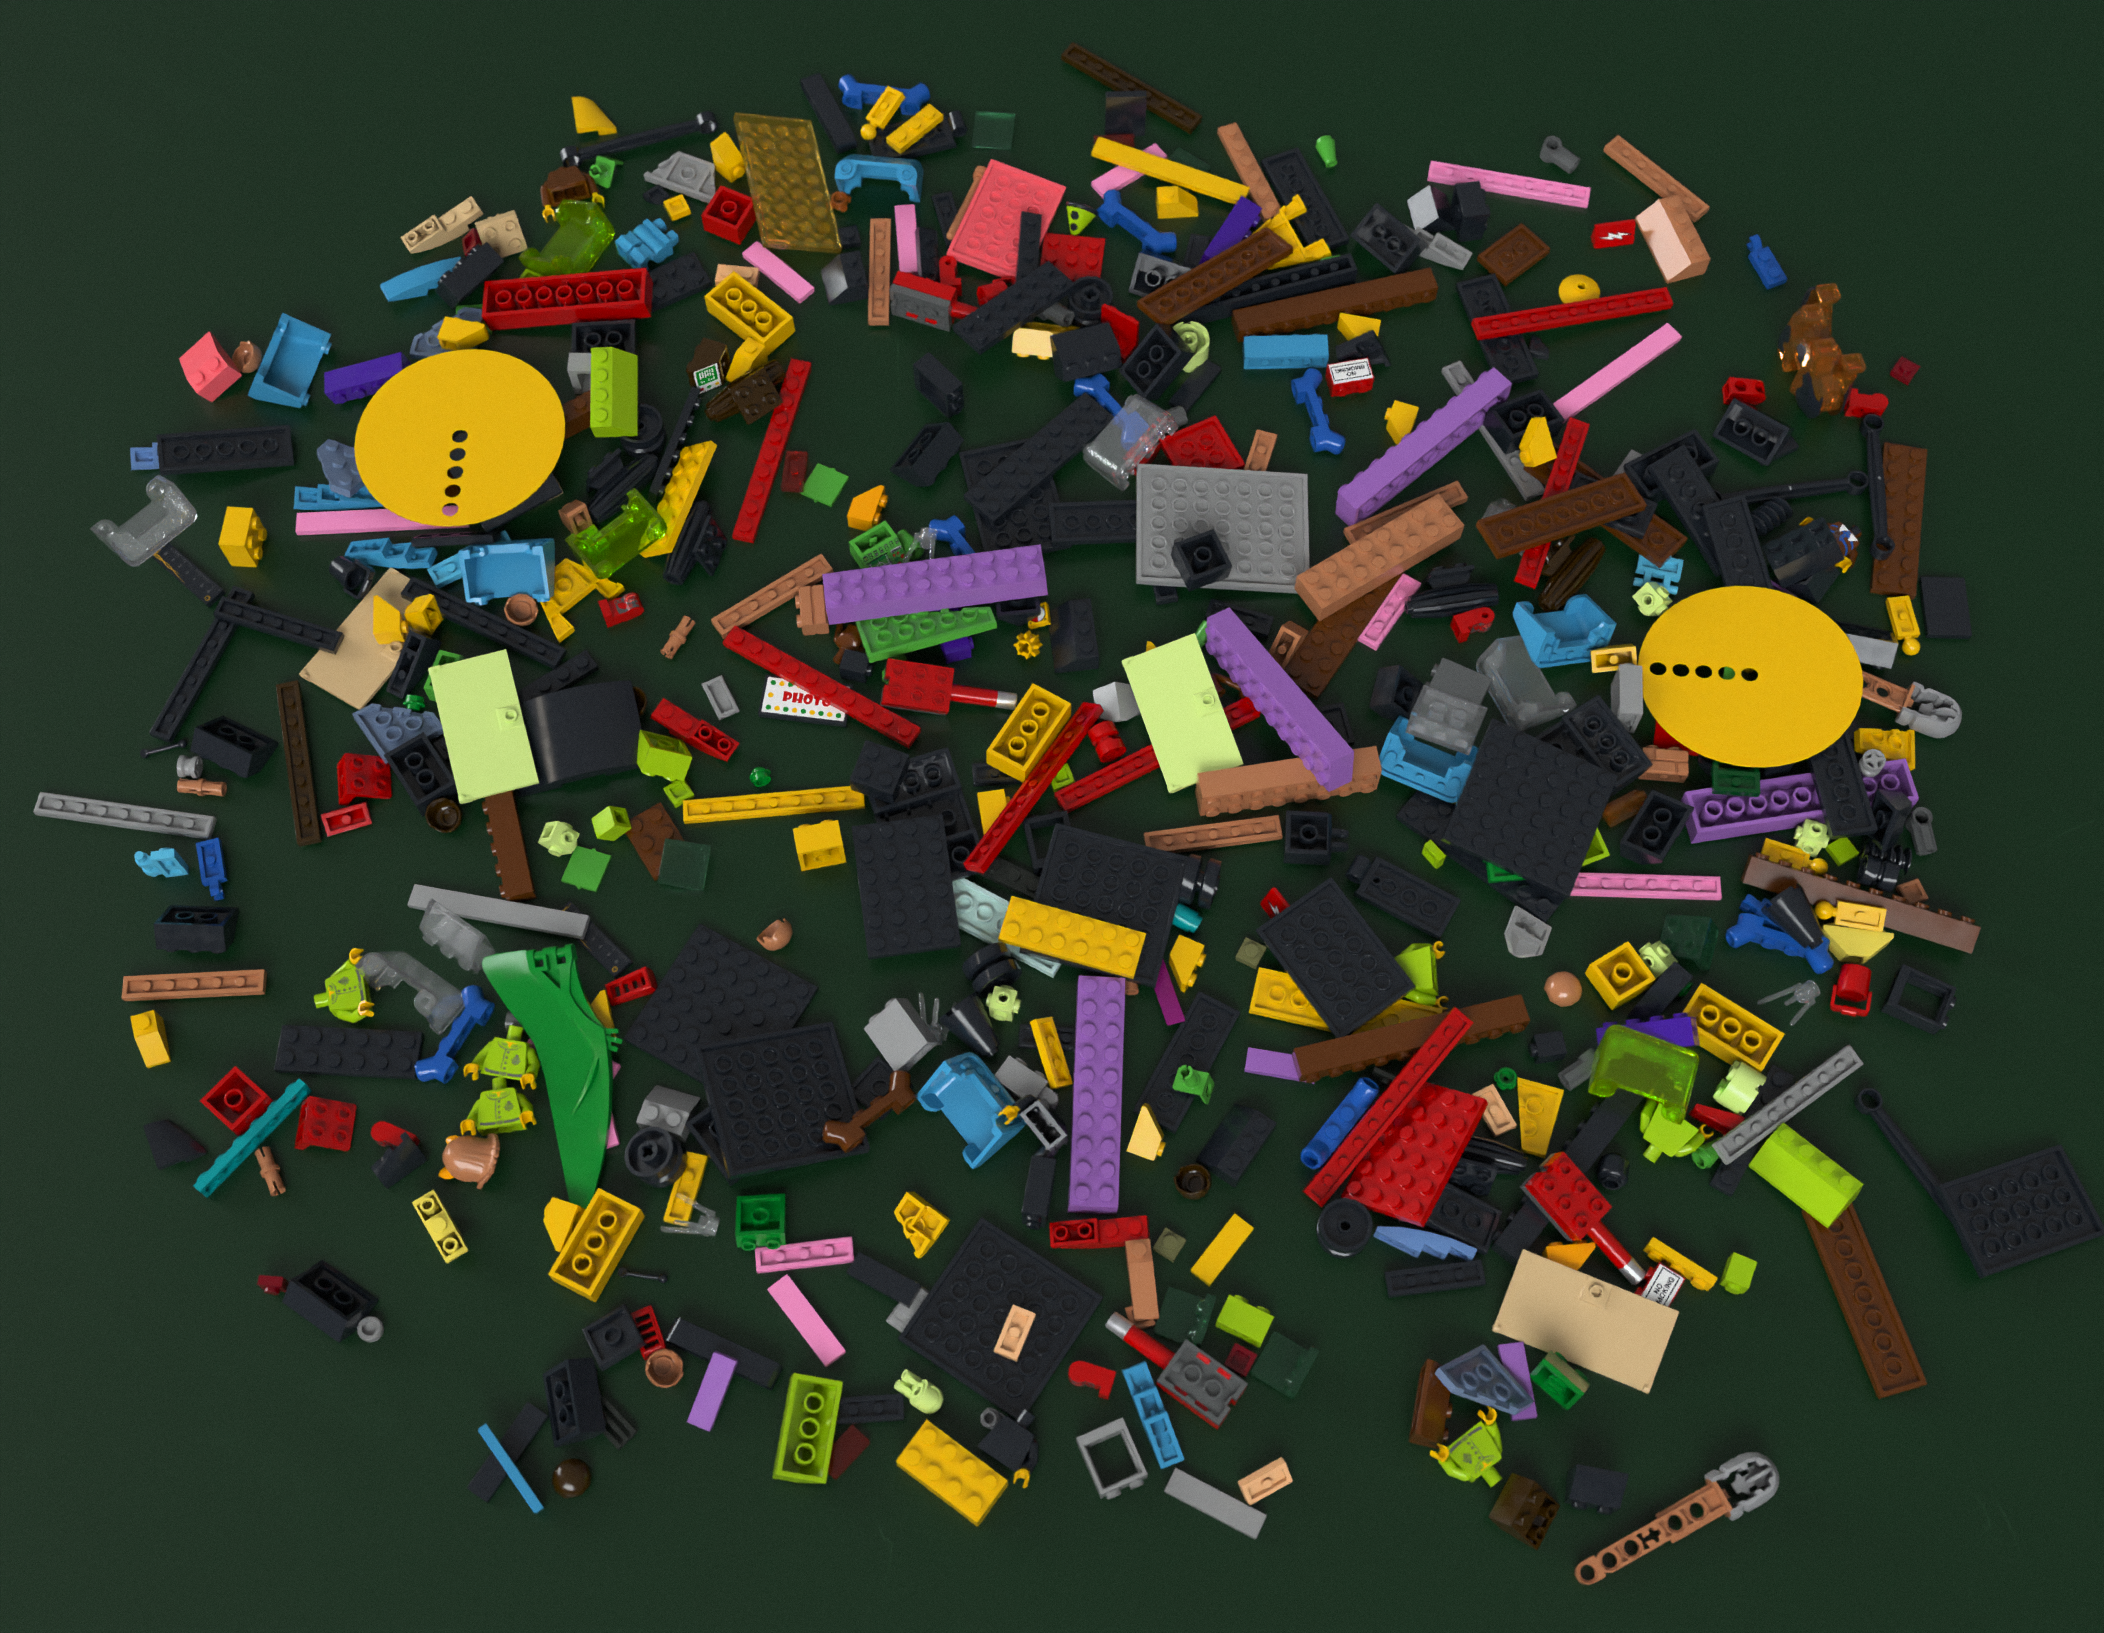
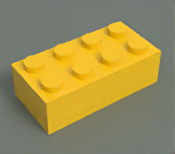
[704,271,795,356]
[986,683,1071,783]
[1682,983,1785,1073]
[548,1188,645,1303]
[896,1420,1008,1527]

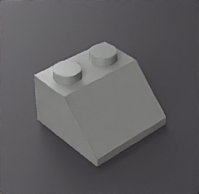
[636,1085,701,1143]

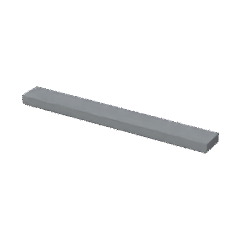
[1441,360,1545,501]
[33,792,217,840]
[407,884,590,939]
[1712,1044,1863,1165]

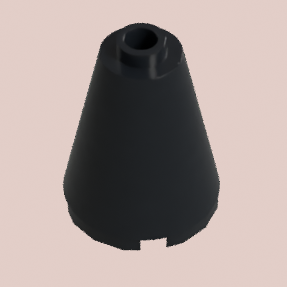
[1761,883,1825,950]
[938,991,1000,1058]

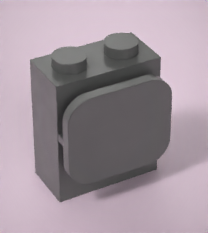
[1421,658,1492,724]

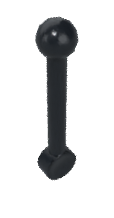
[140,739,187,759]
[618,1267,668,1283]

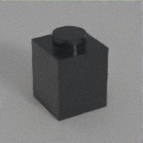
[839,649,875,684]
[1528,1031,1567,1064]

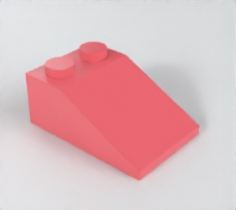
[179,331,242,402]

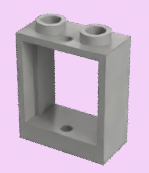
[567,353,591,394]
[1611,663,1643,733]
[1076,1418,1147,1500]

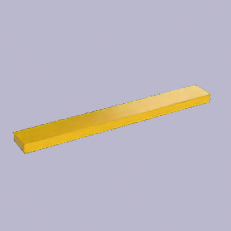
[1091,137,1250,205]
[683,786,865,824]

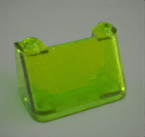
[518,199,615,276]
[565,488,667,579]
[1588,1025,1699,1125]

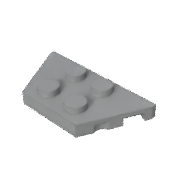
[644,151,716,203]

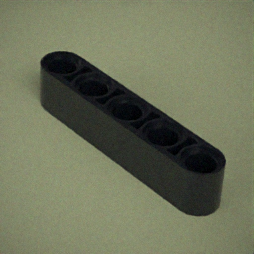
[800,72,857,154]
[664,1317,783,1390]

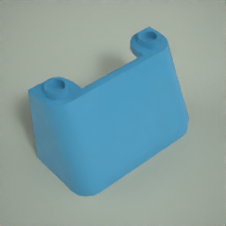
[835,154,923,202]
[248,313,332,408]
[459,538,555,606]
[1513,594,1616,668]
[1379,715,1479,803]
[917,1052,1027,1169]

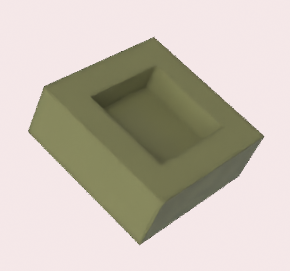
[1235,937,1267,969]
[1153,1228,1186,1262]

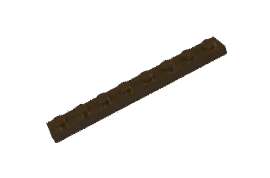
[1061,42,1202,134]
[276,680,322,847]

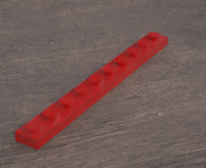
[1471,287,1673,340]
[732,358,812,543]
[1514,417,1590,589]
[723,625,921,748]
[1054,697,1260,813]
[963,702,1104,874]
[1302,1007,1473,1207]

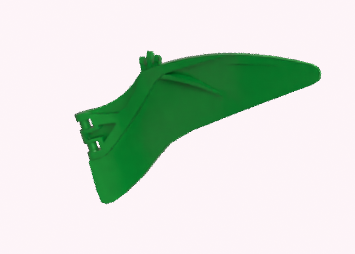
[482,944,623,1209]

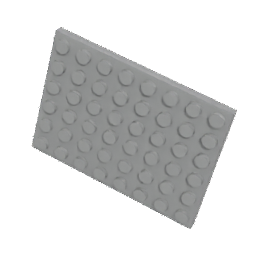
[1136,463,1309,593]

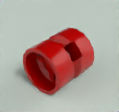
[1088,720,1127,763]

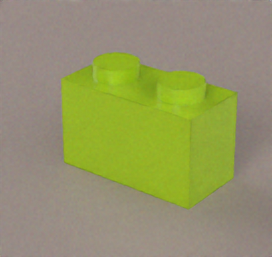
[1215,1295,1274,1348]

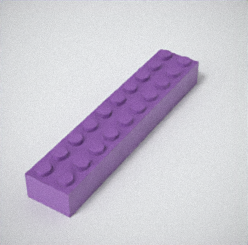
[1335,367,1512,526]
[822,544,1048,625]
[1205,607,1354,792]
[1681,758,1919,844]
[1068,975,1125,1215]

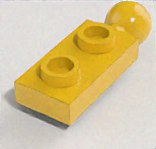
[861,86,905,140]
[1885,595,1920,656]
[1761,838,1828,876]
[1815,901,1887,932]

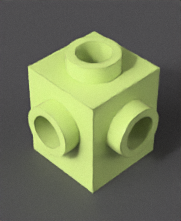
[1632,582,1672,616]
[1793,819,1830,858]
[538,821,580,856]
[1639,940,1678,979]
[986,985,1021,1022]

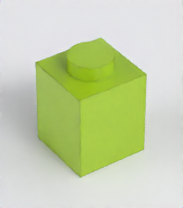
[592,806,631,841]
[1719,1252,1757,1294]

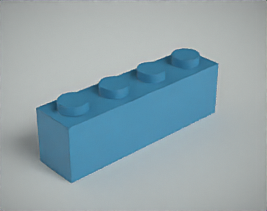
[1242,334,1329,369]

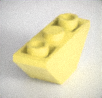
[1821,923,1894,964]
[412,1189,469,1264]

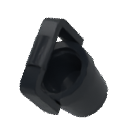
[329,556,375,600]

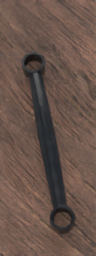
[560,111,718,168]
[1859,414,1895,560]
[1713,470,1869,504]
[1854,1088,1967,1253]

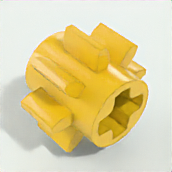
[1013,630,1043,659]

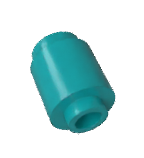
[1172,902,1203,934]

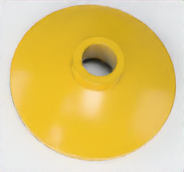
[1559,275,1600,304]

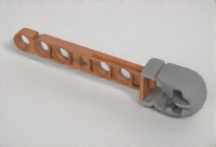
[1862,670,1962,738]
[1575,1452,1779,1585]

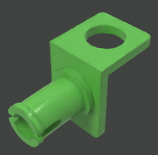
[589,156,624,188]
[1173,1065,1214,1104]

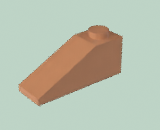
[1125,1238,1159,1321]

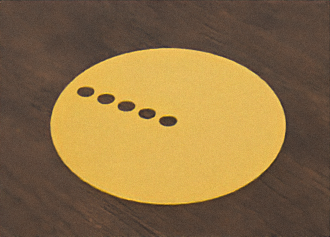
[354,349,565,527]
[1638,586,1863,768]

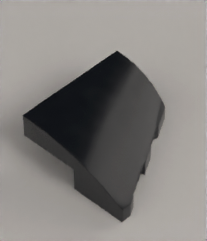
[1335,330,1391,368]
[143,1120,208,1170]
[371,1132,428,1189]

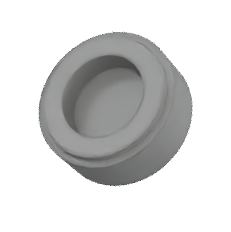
[357,1316,384,1342]

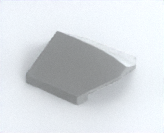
[1093,682,1141,722]
[1504,906,1552,958]

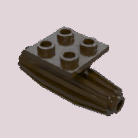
[704,359,786,425]
[1538,534,1606,612]

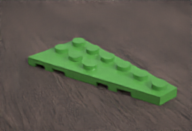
[855,607,997,663]

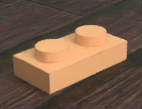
[715,264,759,288]
[1472,1084,1517,1138]
[994,1305,1036,1362]
[1238,1457,1293,1506]

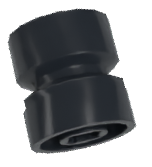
[1857,855,1900,893]

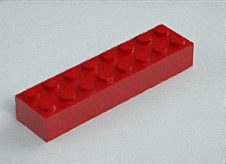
[482,268,653,330]

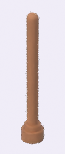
[946,166,987,240]

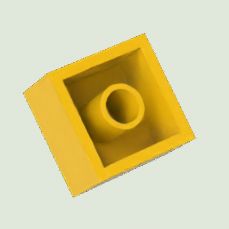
[218,507,267,568]
[793,820,846,871]
[1585,942,1656,1011]

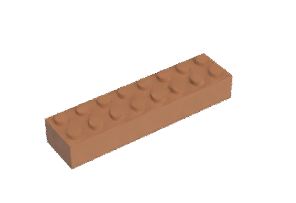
[1294,493,1464,621]
[1195,746,1382,817]

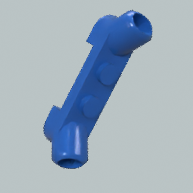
[838,74,930,115]
[1097,190,1177,254]
[1291,368,1346,455]
[1074,373,1149,451]
[928,515,975,556]
[1725,913,1834,974]
[414,985,495,1084]
[1300,1077,1380,1169]

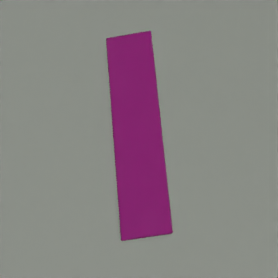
[1154,959,1185,1026]

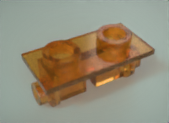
[1602,789,1647,828]

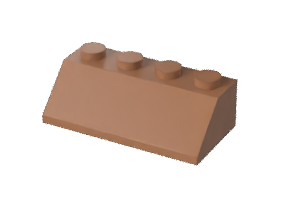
[1635,195,1710,284]

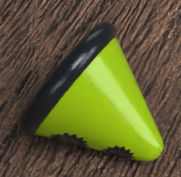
[1065,201,1098,236]

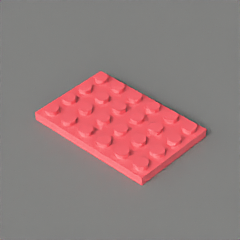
[947,159,1066,278]

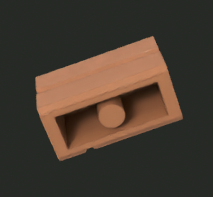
[795,585,829,636]
[1638,745,1688,783]

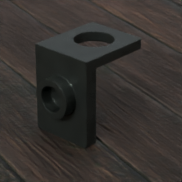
[1370,1067,1396,1088]

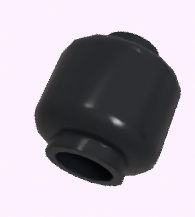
[1597,1152,1630,1190]

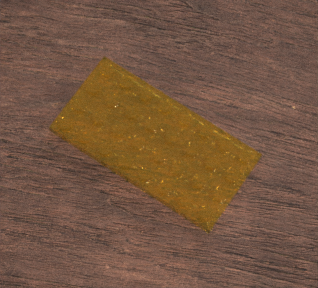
[733,113,842,253]

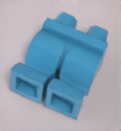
[615,218,679,270]

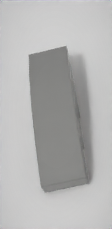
[1404,224,1473,270]

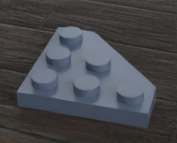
[409,307,484,360]
[317,439,365,498]
[352,703,444,764]
[1434,1344,1534,1415]

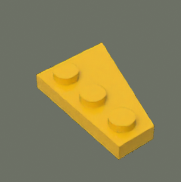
[1854,728,1915,771]
[1517,1077,1564,1158]

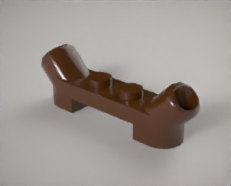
[823,1070,918,1153]

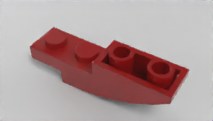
[651,698,739,762]
[1049,1215,1150,1249]

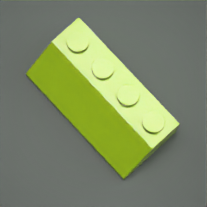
[590,347,638,438]
[1749,1122,1863,1228]
[772,1373,843,1484]

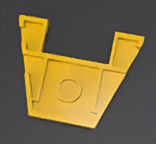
[1251,194,1332,270]
[540,558,625,643]

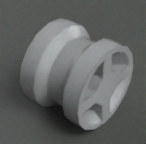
[1858,749,1886,777]
[177,755,203,779]

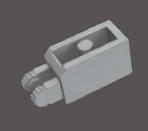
[994,1056,1058,1109]

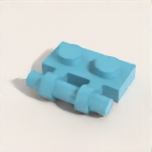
[1633,554,1684,595]
[134,847,189,877]

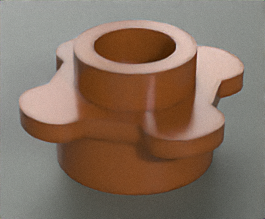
[828,191,851,212]

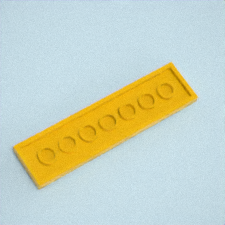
[1249,967,1443,1035]

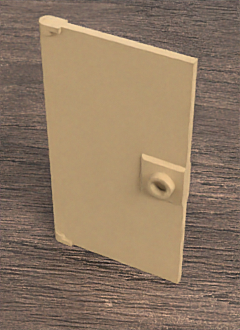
[299,567,424,710]
[1492,1249,1679,1394]

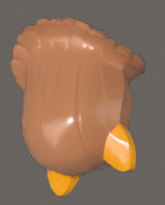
[438,1133,500,1189]

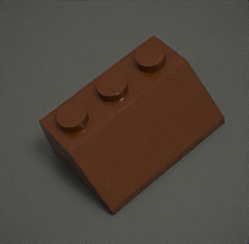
[1409,1359,1453,1449]

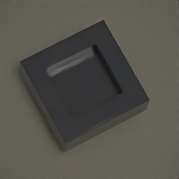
[837,225,861,250]

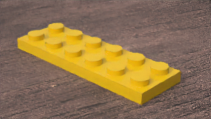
[639,441,717,558]
[998,896,1146,979]

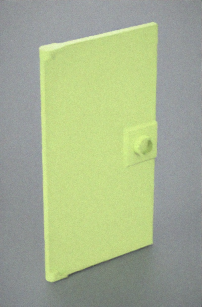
[1122,633,1244,793]
[428,649,539,804]

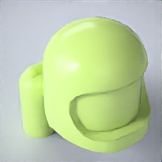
[894,1369,944,1414]

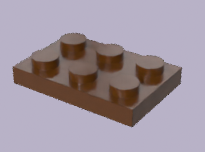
[1477,223,1551,286]
[625,802,695,881]

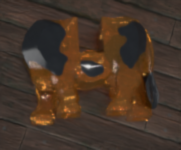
[1777,283,1866,419]

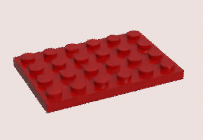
[1341,1082,1489,1227]

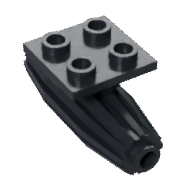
[586,448,660,525]
[663,500,728,585]
[1405,563,1499,618]
[1448,1134,1527,1196]

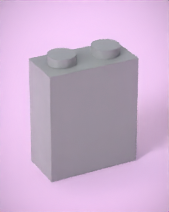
[864,998,938,1071]

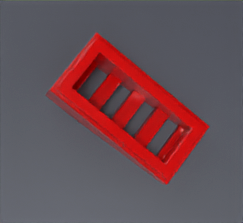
[605,966,658,1006]
[1689,1103,1745,1135]
[631,1305,668,1361]

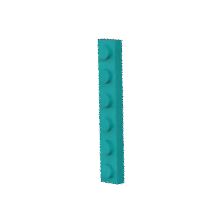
[193,1079,312,1198]

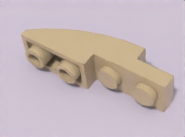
[401,196,483,254]

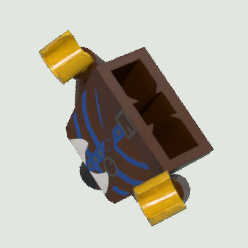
[540,166,605,223]
[1799,517,1862,573]

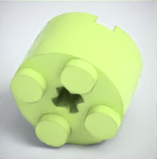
[1173,321,1210,373]
[1713,1060,1767,1116]

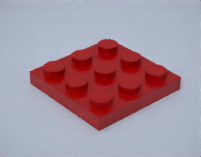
[1040,233,1105,282]
[1159,415,1245,470]

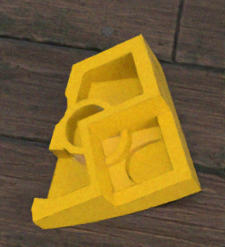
[572,97,617,136]
[894,1192,951,1259]

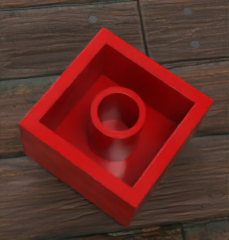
[701,185,759,245]
[200,1066,273,1137]

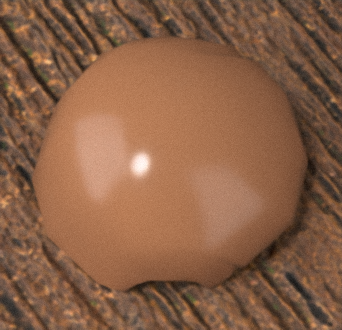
[232,340,262,373]
[504,593,538,627]
[757,918,793,951]
[1544,971,1582,1007]
[645,1349,684,1388]

